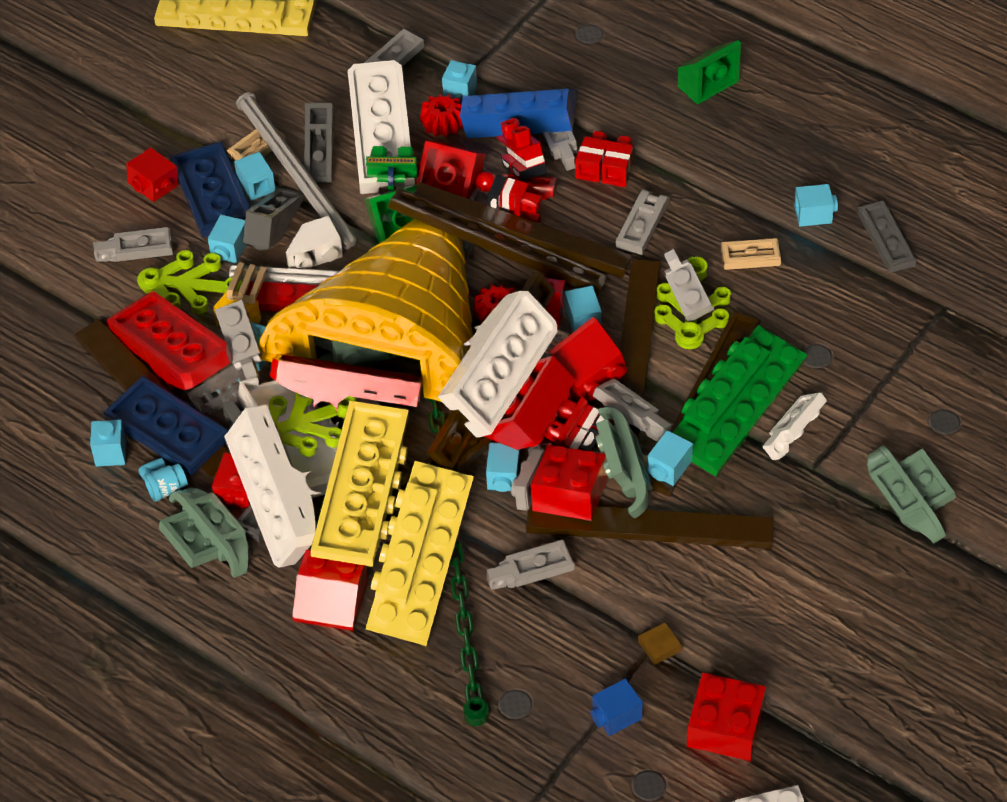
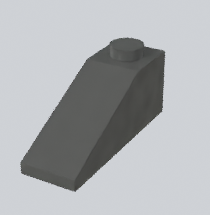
[304,103,335,183]
[243,187,305,250]

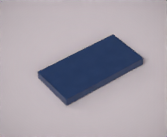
[170,141,250,238]
[103,376,229,476]

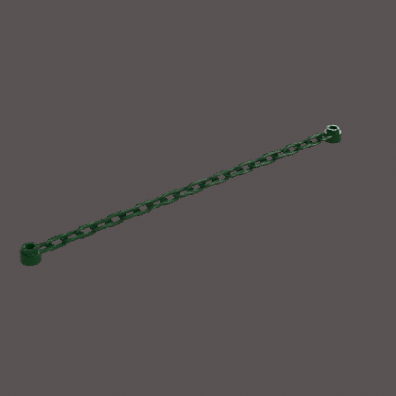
[426,398,489,726]

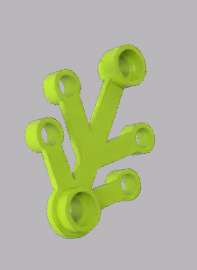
[137,250,243,315]
[654,257,731,349]
[264,393,358,457]

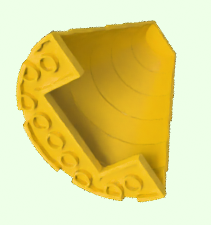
[259,219,473,402]

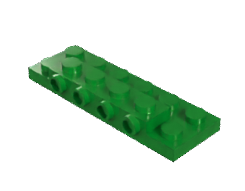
[673,325,807,477]

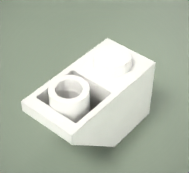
[286,216,343,269]

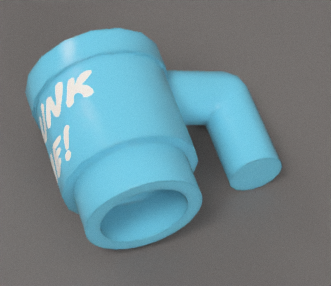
[138,457,188,502]

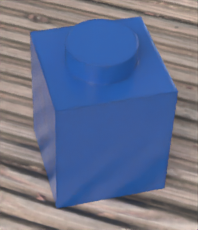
[590,678,643,736]

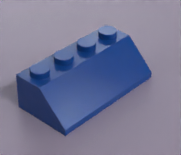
[460,89,577,138]

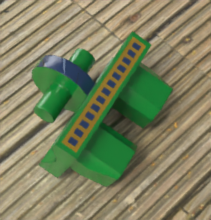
[366,146,417,190]

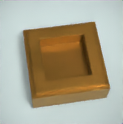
[638,623,682,665]

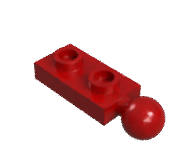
[476,171,557,200]

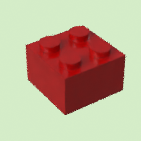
[531,445,607,521]
[687,672,766,761]

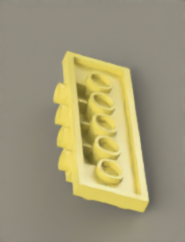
[154,0,317,36]
[311,401,409,567]
[366,461,474,646]

